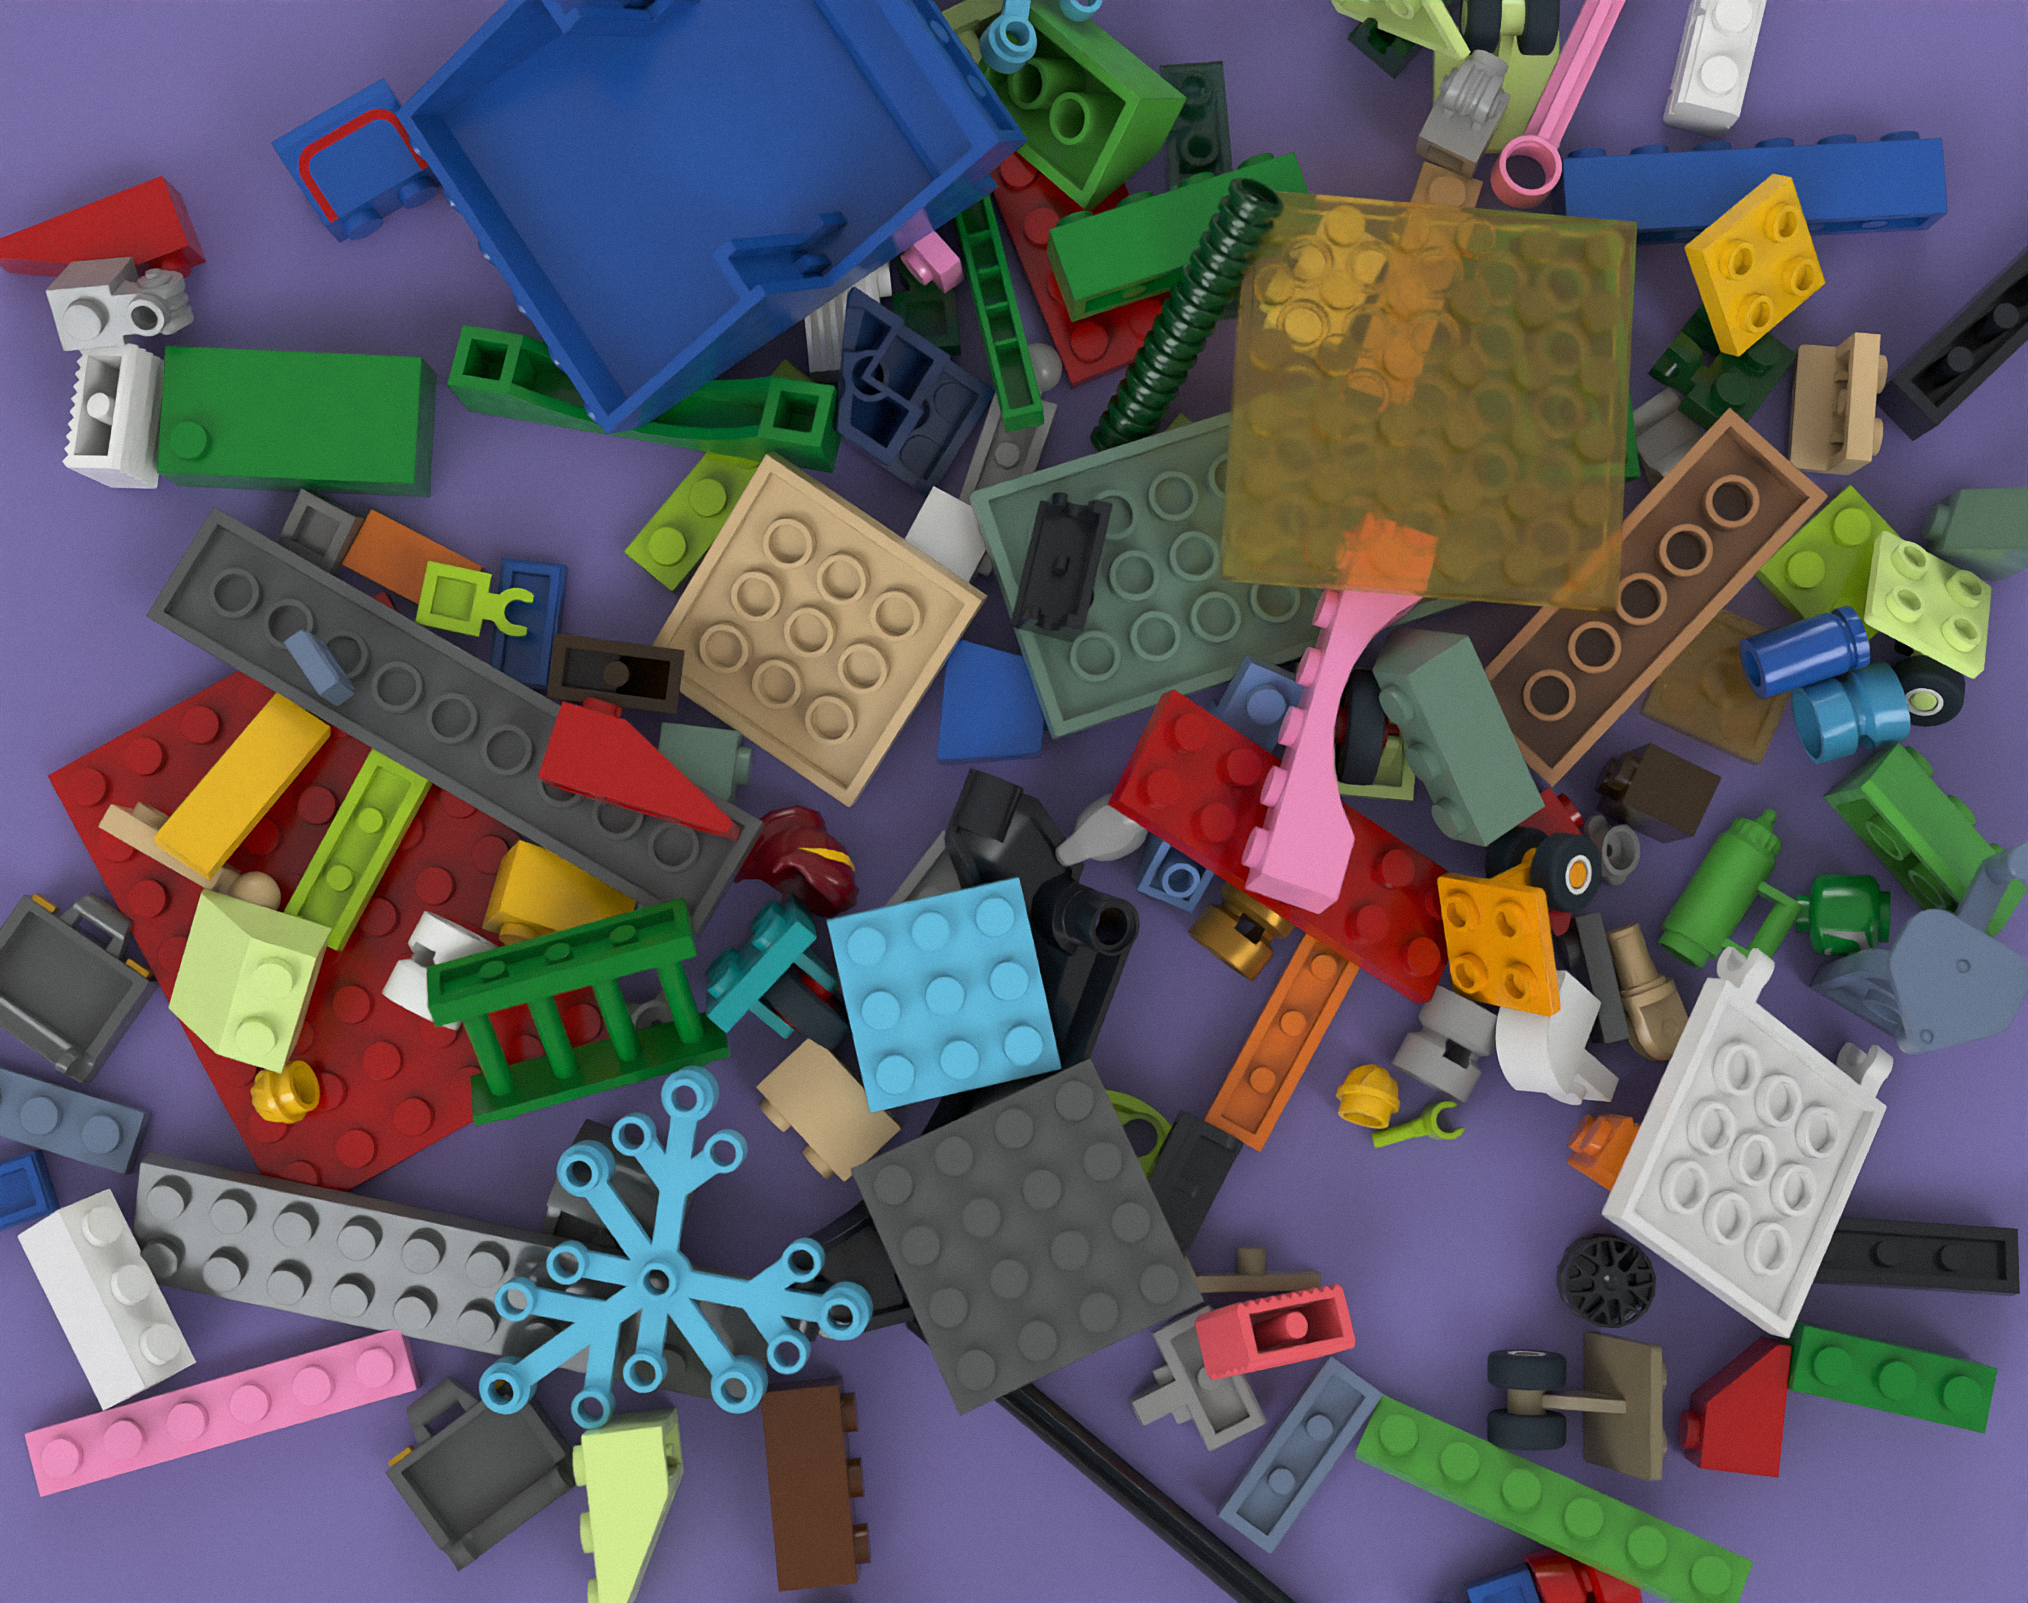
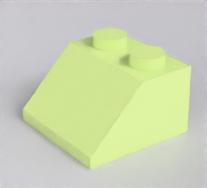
[168,888,332,1073]

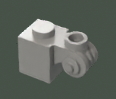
[1415,50,1511,180]
[45,257,194,351]

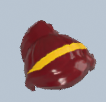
[733,805,859,918]

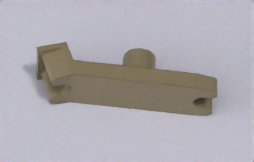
[1185,1246,1321,1293]

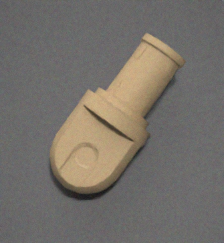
[1606,922,1689,1062]

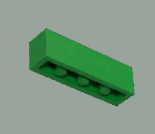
[1046,152,1320,322]

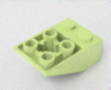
[573,1407,684,1603]

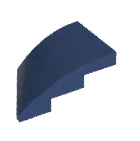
[834,287,995,498]

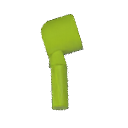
[1371,1101,1465,1149]

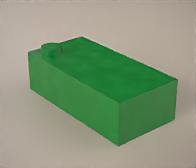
[157,346,437,497]

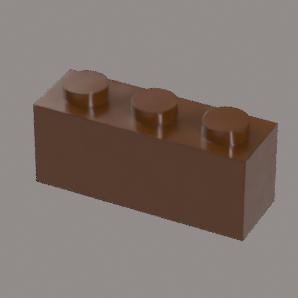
[761,1376,871,1592]

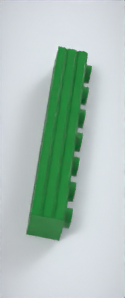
[953,194,1044,433]

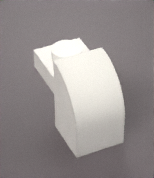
[1496,970,1619,1105]

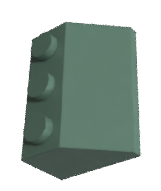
[1372,627,1545,847]

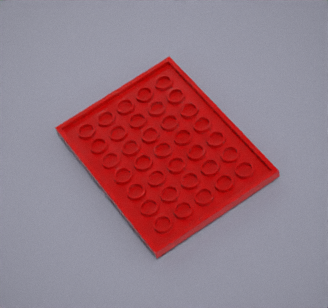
[48,591,610,1192]

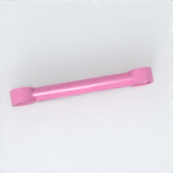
[1490,0,1626,209]

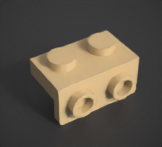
[1787,332,1888,476]

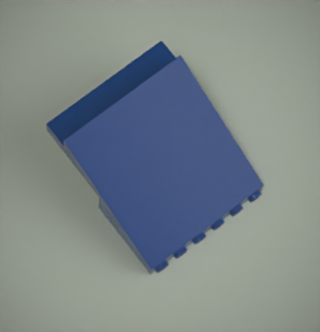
[395,0,1028,434]

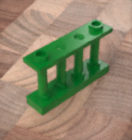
[426,897,731,1127]

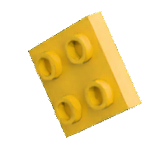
[1684,174,1826,357]

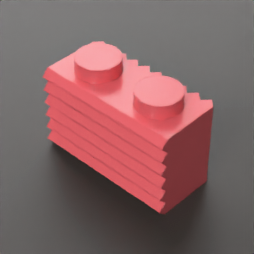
[1195,1283,1356,1380]

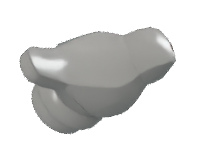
[1055,793,1148,867]

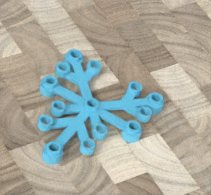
[479,1066,873,1429]

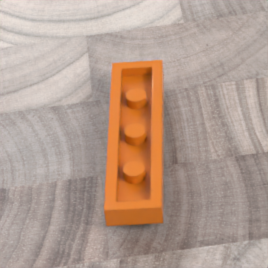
[1202,932,1360,1152]

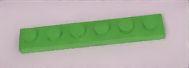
[1355,1395,1754,1603]

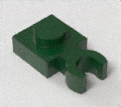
[892,251,961,356]

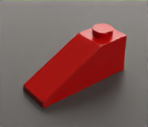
[0,176,207,279]
[538,697,741,842]

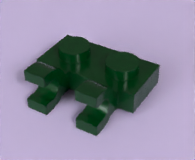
[1647,303,1798,431]

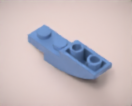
[1134,653,1304,913]

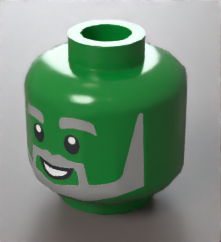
[1796,873,1891,957]

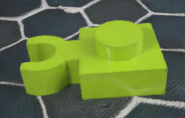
[415,560,535,638]

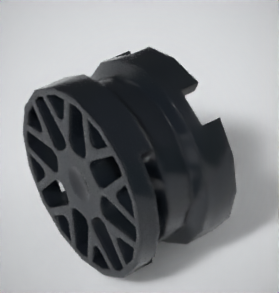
[1556,1233,1656,1328]

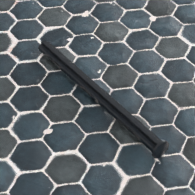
[905,1316,1296,1603]

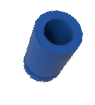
[1739,606,1870,700]

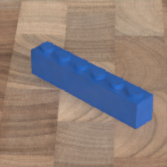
[1551,131,1948,247]

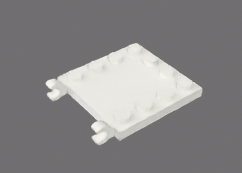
[1601,947,1893,1339]

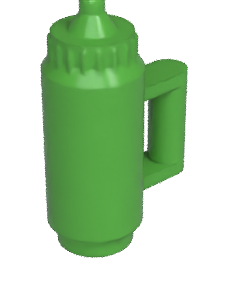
[1657,809,1804,970]

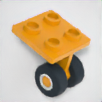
[1437,826,1602,1017]

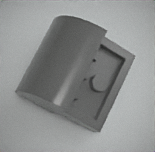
[540,1119,698,1250]

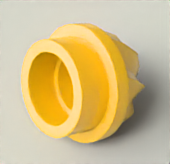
[251,1060,320,1124]
[1336,1064,1400,1129]

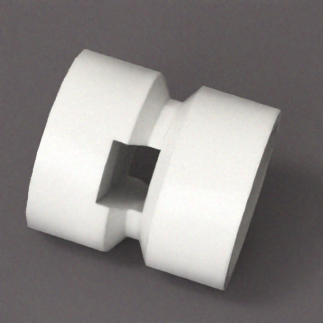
[382,911,499,1031]

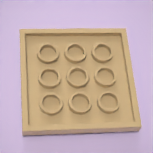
[652,451,988,808]

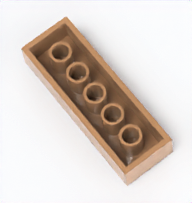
[1484,408,1829,787]

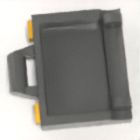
[0,893,159,1083]
[385,1377,576,1572]

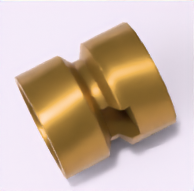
[1187,881,1295,982]

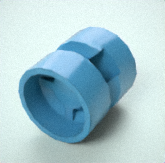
[1791,661,1910,765]

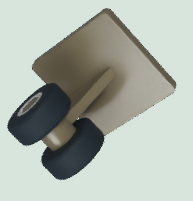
[1487,1332,1667,1481]

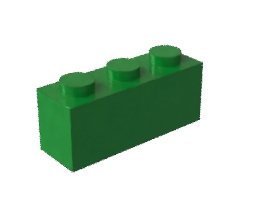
[1779,1320,1997,1434]

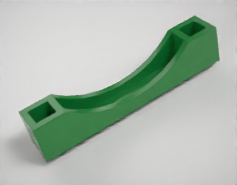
[447,325,841,473]

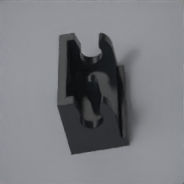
[1010,492,1113,643]
[1146,1110,1244,1259]

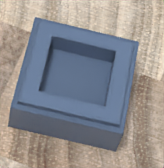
[283,629,356,706]

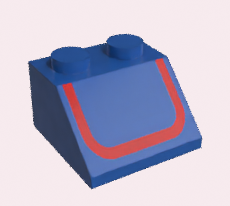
[271,78,441,243]

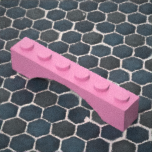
[1242,513,1439,914]

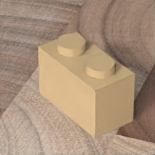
[756,1038,903,1182]

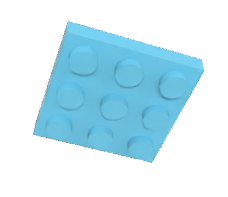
[827,876,1062,1113]

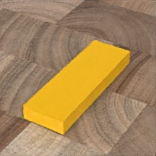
[154,692,331,881]

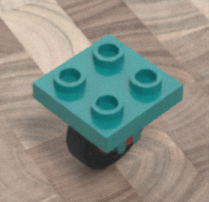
[705,892,851,1050]

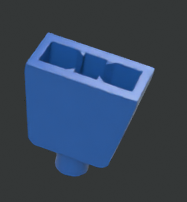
[937,639,1081,765]

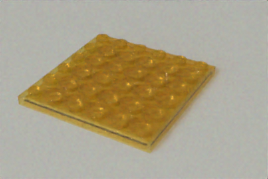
[1220,191,1637,612]

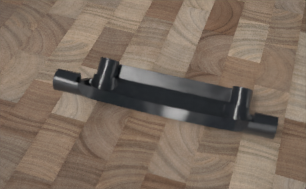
[784,768,1140,1342]

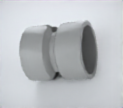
[1391,985,1498,1104]

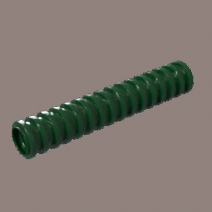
[1090,178,1284,452]

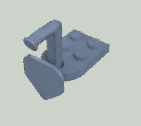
[1809,842,2028,1055]

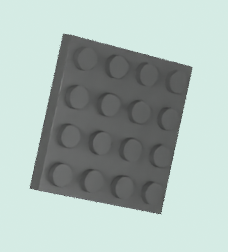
[850,1058,1204,1415]

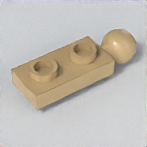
[98,801,281,911]

